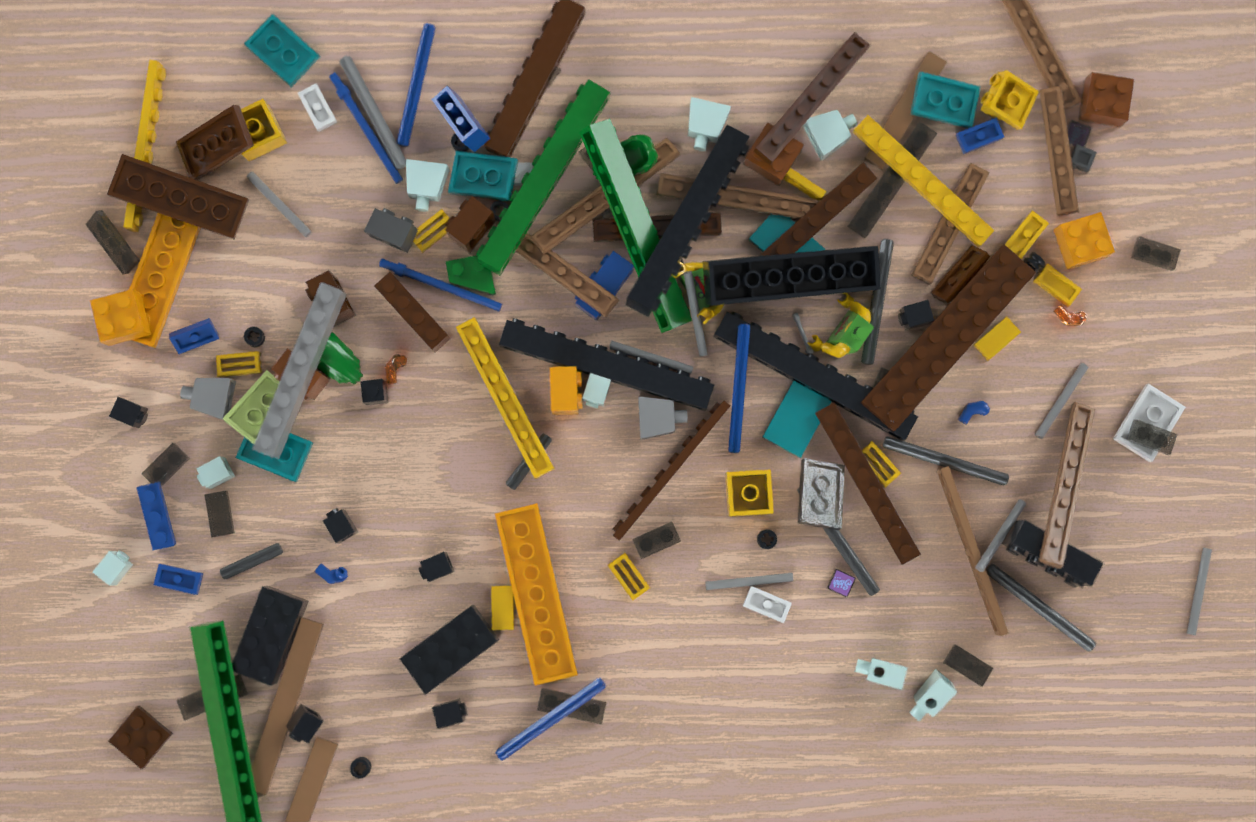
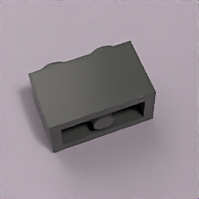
[364,208,418,253]

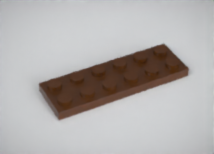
[107,154,249,240]

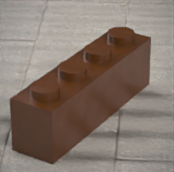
[374,272,451,353]

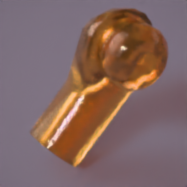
[1053,304,1087,326]
[385,354,407,384]

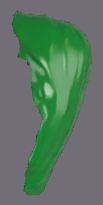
[592,134,658,180]
[317,332,363,384]

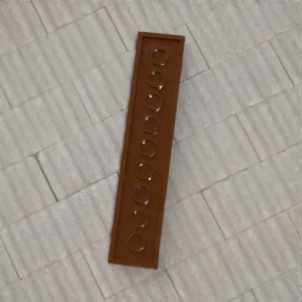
[861,244,1036,432]

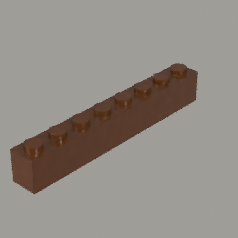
[484,0,585,157]

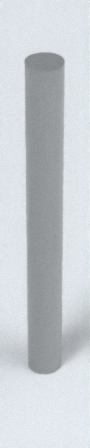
[247,172,312,237]
[683,271,708,356]
[609,340,693,375]
[1035,363,1089,439]
[976,500,1026,572]
[1187,548,1212,635]
[705,573,793,590]

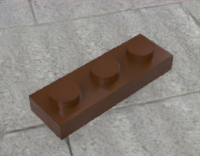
[931,245,990,305]

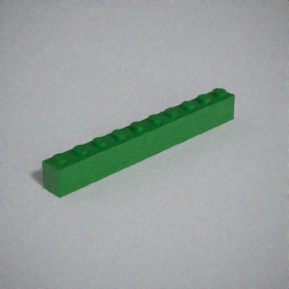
[476,79,610,276]
[579,119,693,333]
[190,620,262,822]

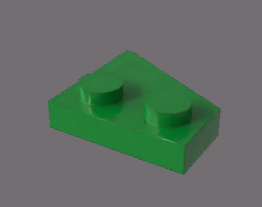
[445,255,496,295]

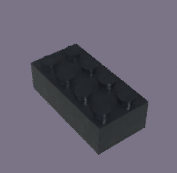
[1001,520,1104,588]
[232,586,309,686]
[400,605,499,695]

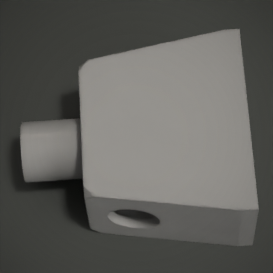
[180,378,236,420]
[638,397,688,440]

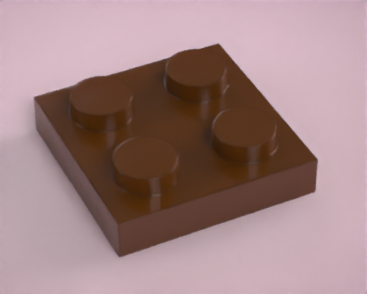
[108,706,173,769]

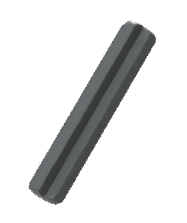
[506,433,552,490]
[220,543,283,579]

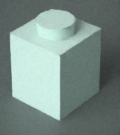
[582,373,611,409]
[196,456,235,489]
[93,550,133,586]

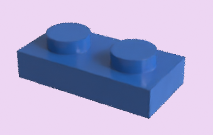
[956,118,1005,154]
[169,318,219,354]
[153,564,204,595]

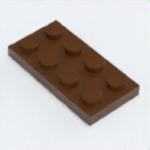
[176,105,254,180]

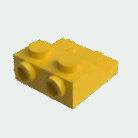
[981,70,1039,130]

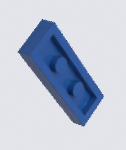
[136,481,176,550]

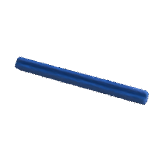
[397,23,435,147]
[728,324,750,453]
[496,678,606,761]

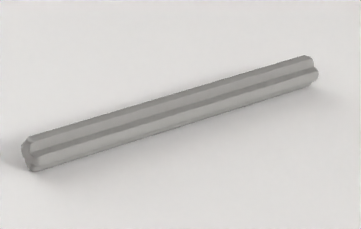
[340,56,406,169]

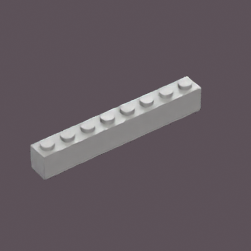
[252,282,346,459]

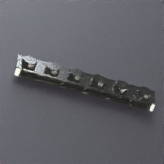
[847,122,937,238]

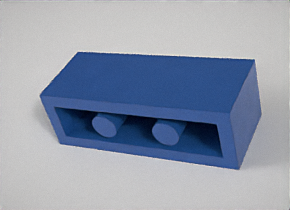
[431,85,491,153]
[575,251,634,321]

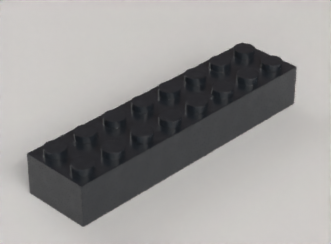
[702,246,881,306]

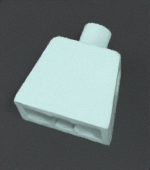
[688,97,731,151]
[803,110,858,161]
[406,159,449,212]
[855,658,907,690]
[909,669,957,721]

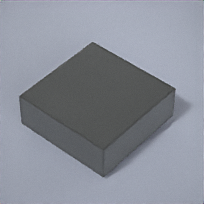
[1071,144,1097,173]

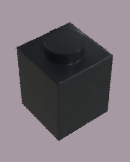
[898,300,934,330]
[360,379,388,405]
[109,397,148,428]
[323,508,358,544]
[419,552,455,582]
[432,698,468,729]
[286,704,324,744]

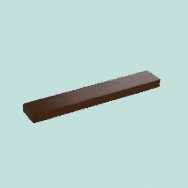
[593,212,722,242]

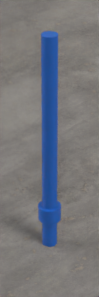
[329,73,403,184]
[379,258,502,312]

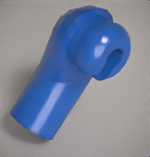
[958,401,990,425]
[315,564,348,584]

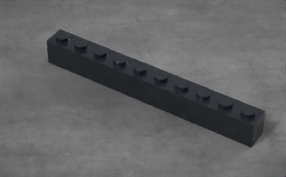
[625,125,750,317]
[713,311,918,441]
[499,318,714,411]

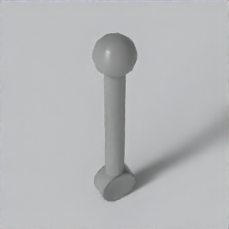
[793,313,814,354]

